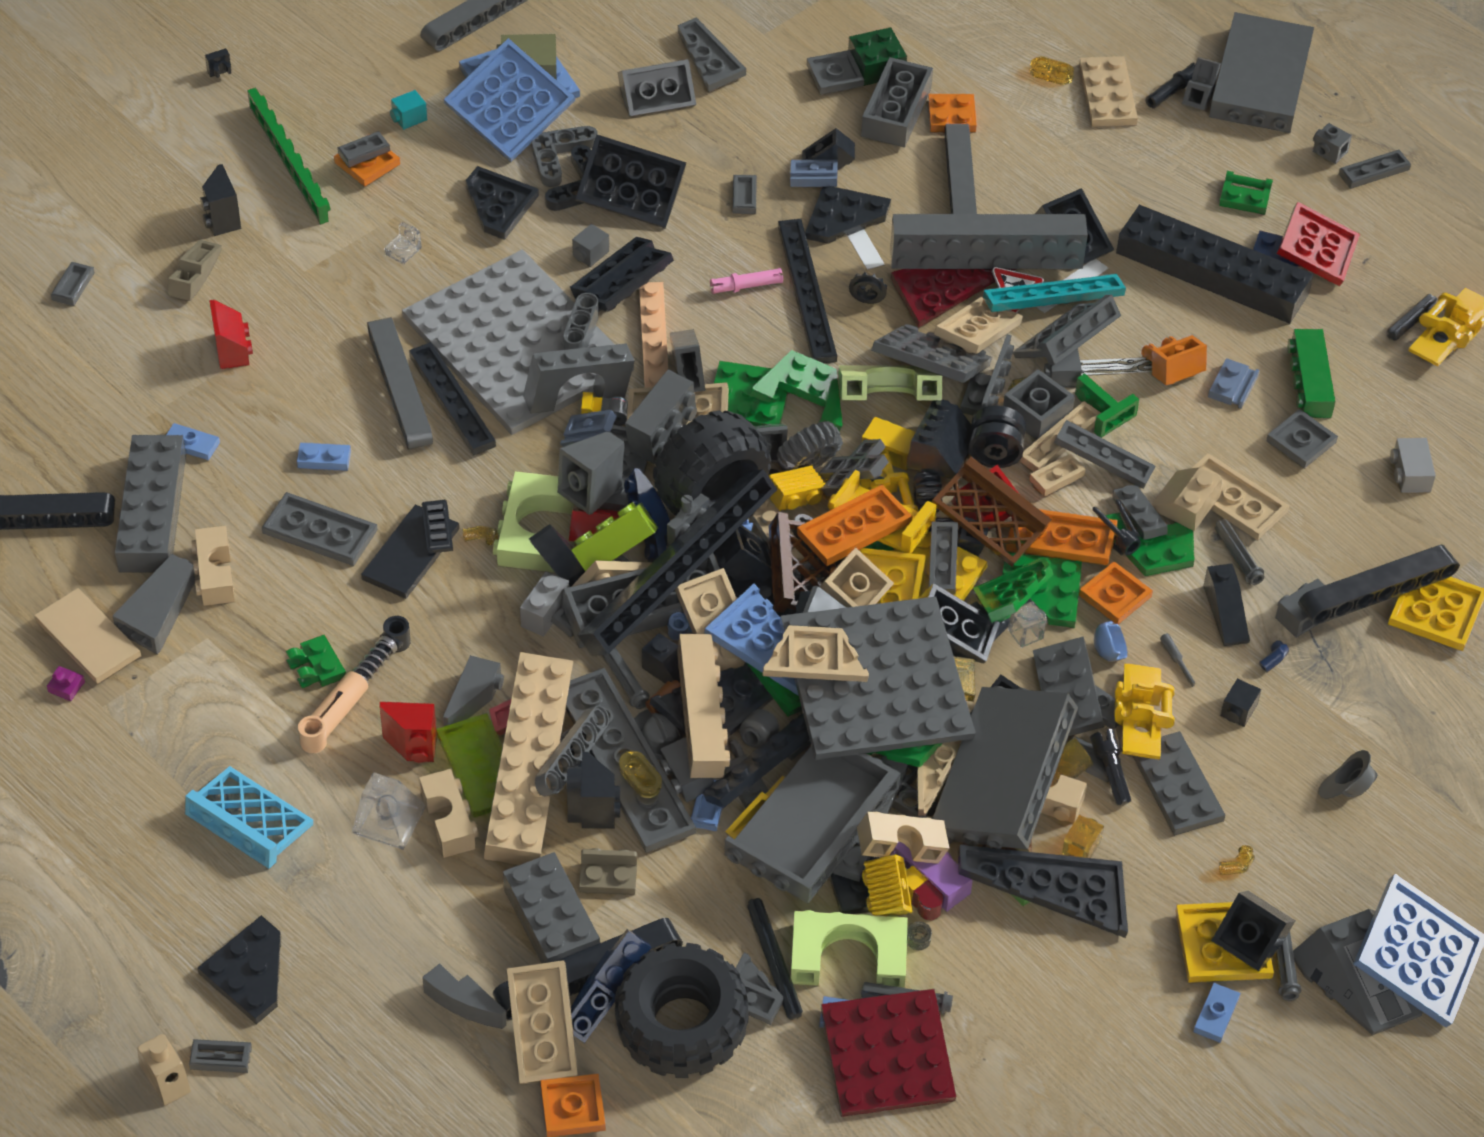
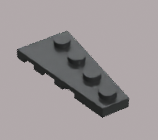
[678,17,747,92]

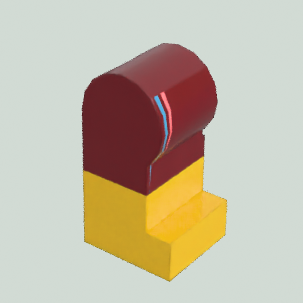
[906,866,943,920]

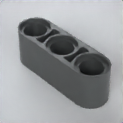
[563,293,598,350]

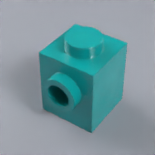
[390,90,428,130]

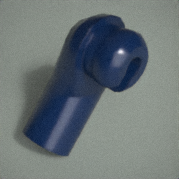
[1259,640,1289,673]

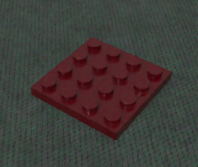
[821,989,957,1117]

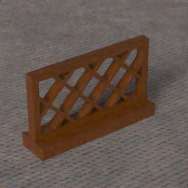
[931,457,1052,567]
[768,512,835,613]

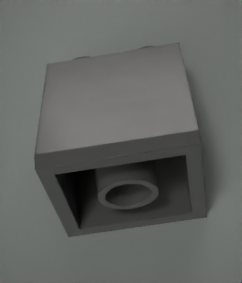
[557,431,624,515]

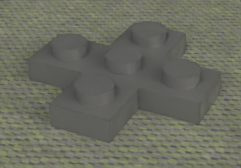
[819,439,889,496]

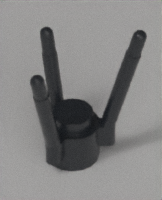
[1092,499,1141,556]

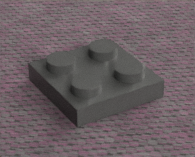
[806,50,864,95]
[1266,409,1338,468]

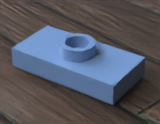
[166,423,220,461]
[1193,983,1241,1043]

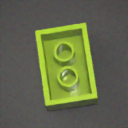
[572,502,658,571]

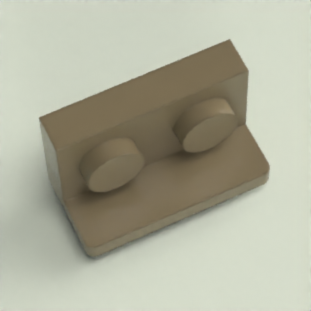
[579,848,637,895]

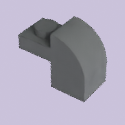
[1182,57,1221,110]

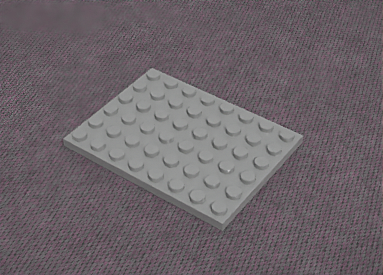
[402,249,634,435]

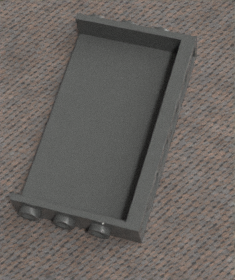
[1209,12,1314,133]
[933,686,1078,849]
[724,746,900,904]

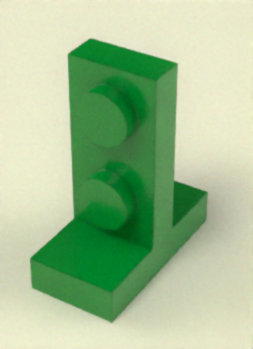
[1075,373,1140,438]

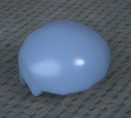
[1093,621,1128,662]

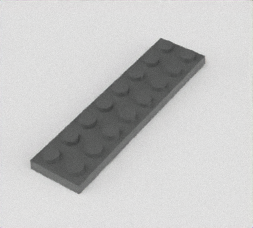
[566,668,696,853]

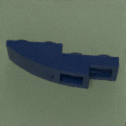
[624,468,670,562]
[571,929,651,1043]

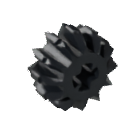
[913,472,943,512]

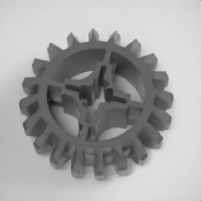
[776,421,843,471]

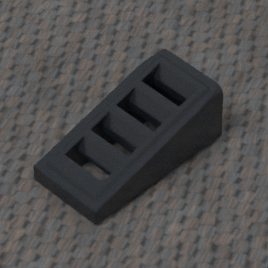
[422,499,453,554]

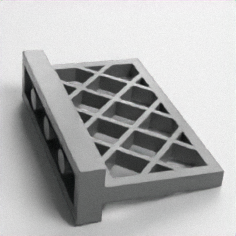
[1013,295,1121,365]

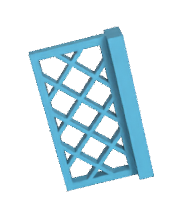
[185,766,313,869]

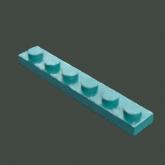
[983,274,1126,312]

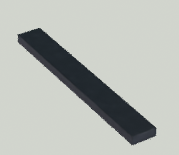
[778,218,837,363]

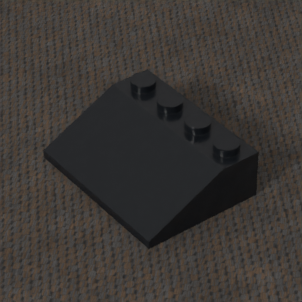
[575,134,687,229]

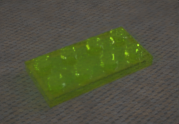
[436,713,503,818]

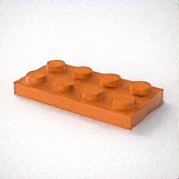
[797,485,912,566]
[1006,509,1117,565]

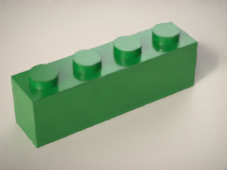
[1287,329,1336,418]

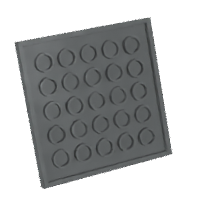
[779,597,976,760]

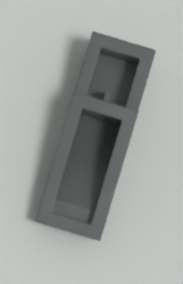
[422,964,507,1029]

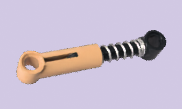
[298,616,411,753]

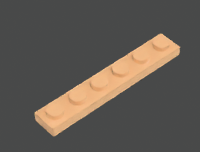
[639,282,668,388]

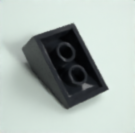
[1035,188,1115,265]
[918,583,1000,664]

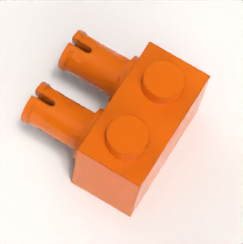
[1141,335,1207,385]

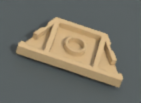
[763,625,869,682]

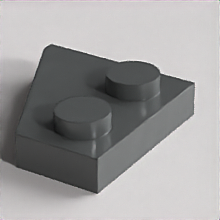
[736,953,784,1025]

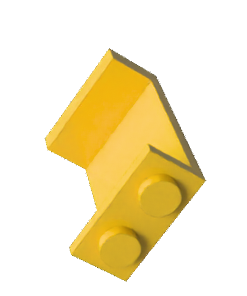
[827,470,936,553]

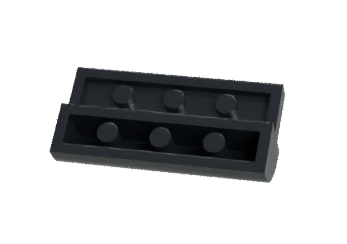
[570,236,674,312]

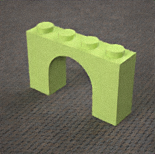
[838,365,942,400]
[493,471,574,572]
[791,910,908,988]

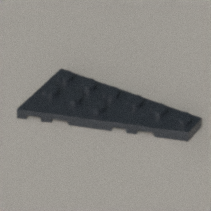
[649,662,774,738]
[957,845,1128,938]

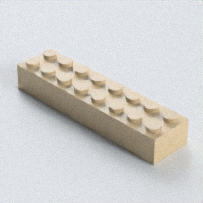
[484,652,573,865]

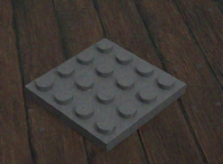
[871,324,992,383]

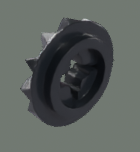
[849,272,887,304]

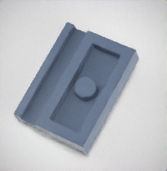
[790,160,838,187]
[1208,358,1260,409]
[560,410,616,447]

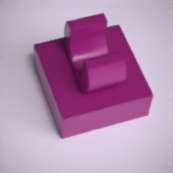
[47,666,85,701]

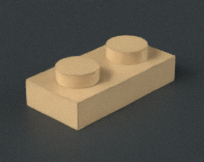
[1029,453,1086,497]

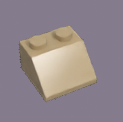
[1152,467,1222,531]
[819,547,894,608]

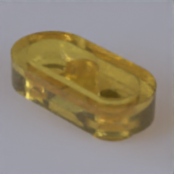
[1029,56,1074,85]
[619,751,662,798]

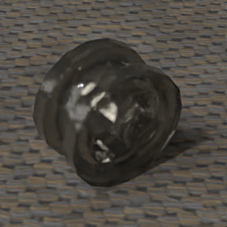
[907,921,932,951]

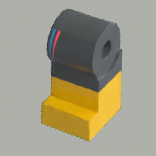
[581,392,628,426]

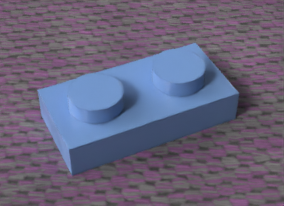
[297,443,351,471]

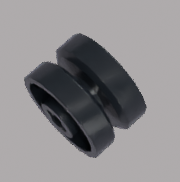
[968,405,1026,468]

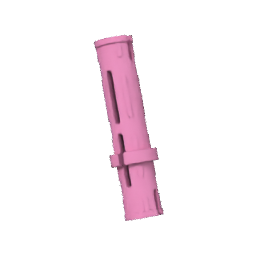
[710,268,783,294]

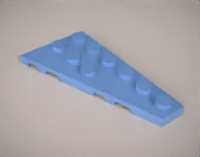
[704,584,798,695]

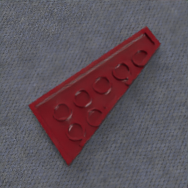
[891,269,1017,328]

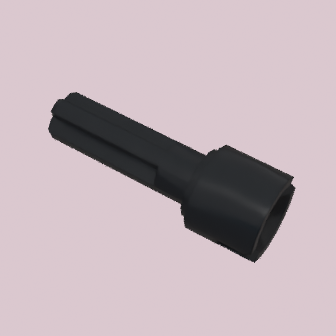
[1090,729,1131,806]

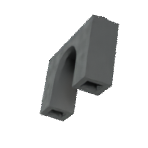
[523,343,635,414]

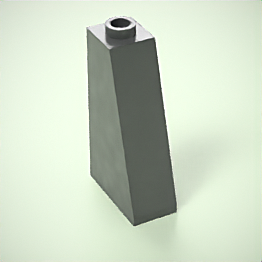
[670,329,706,392]
[113,554,195,655]

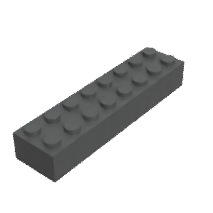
[890,214,1088,269]

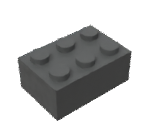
[625,369,697,464]

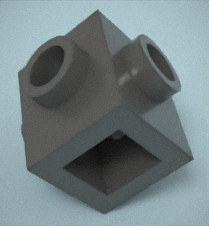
[1312,123,1352,164]

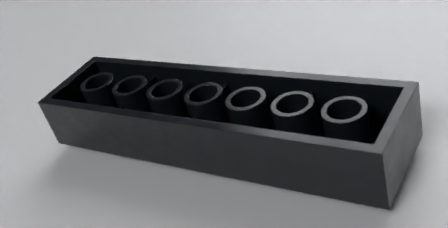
[1116,204,1314,324]

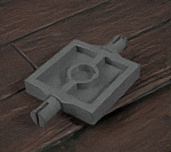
[667,494,709,548]

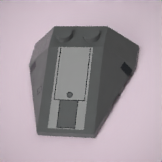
[1293,909,1423,1035]

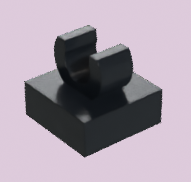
[205,48,232,78]

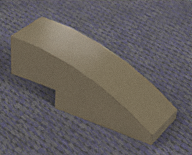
[168,240,222,301]

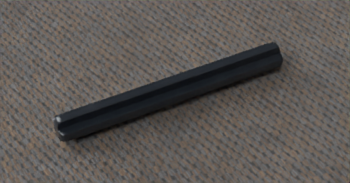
[747,898,803,1020]

